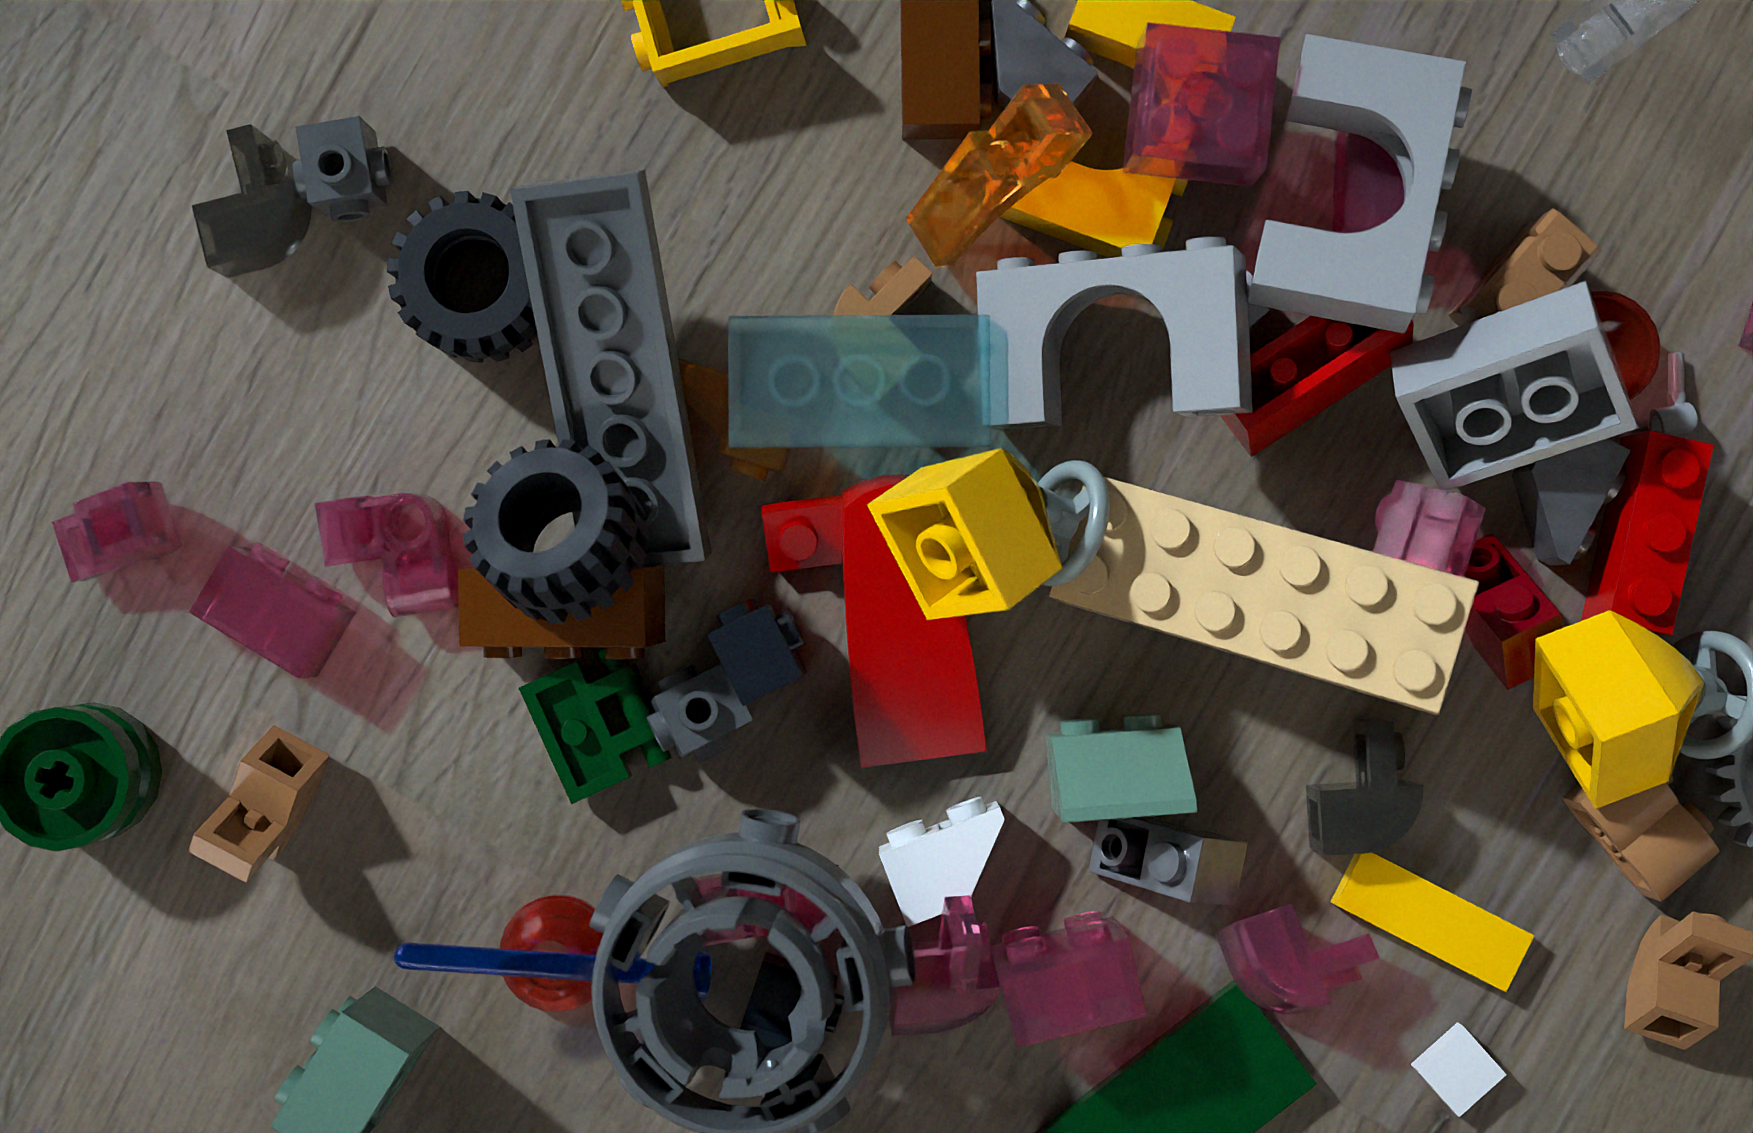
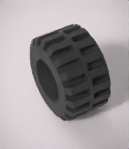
[387,191,537,363]
[463,439,649,624]

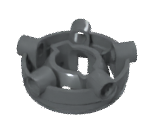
[589,809,916,1133]

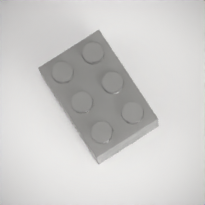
[1390,281,1638,493]

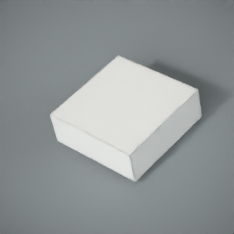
[1411,1022,1507,1117]

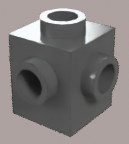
[293,116,393,222]
[646,663,753,763]

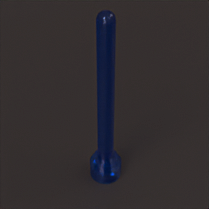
[393,942,711,1001]

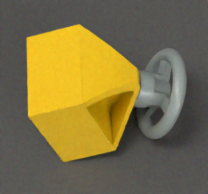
[867,448,1110,620]
[1533,610,1753,809]

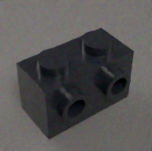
[707,599,807,706]

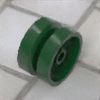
[0,702,162,852]

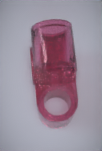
[315,493,459,618]

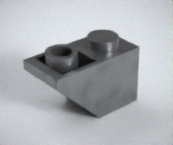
[989,0,1099,145]
[1511,438,1631,566]
[1089,817,1248,905]

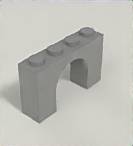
[1248,34,1472,333]
[976,237,1252,431]

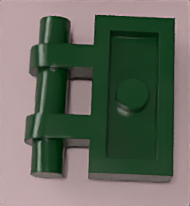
[519,649,672,805]

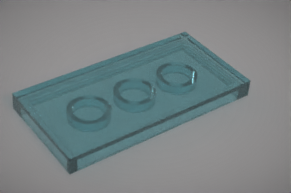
[728,315,991,448]

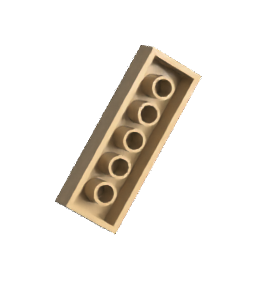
[1049,477,1478,715]

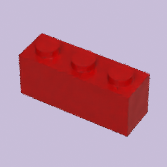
[1220,316,1414,457]
[1581,430,1714,635]

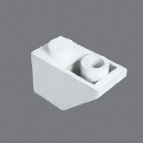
[879,796,1005,927]

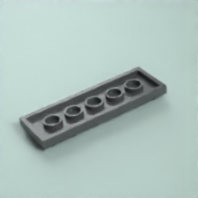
[510,169,711,565]

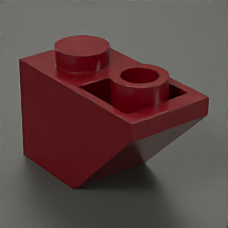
[1435,533,1562,690]

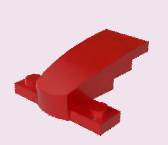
[762,474,987,768]

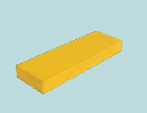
[1330,846,1535,992]

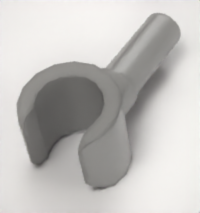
[1648,352,1698,437]

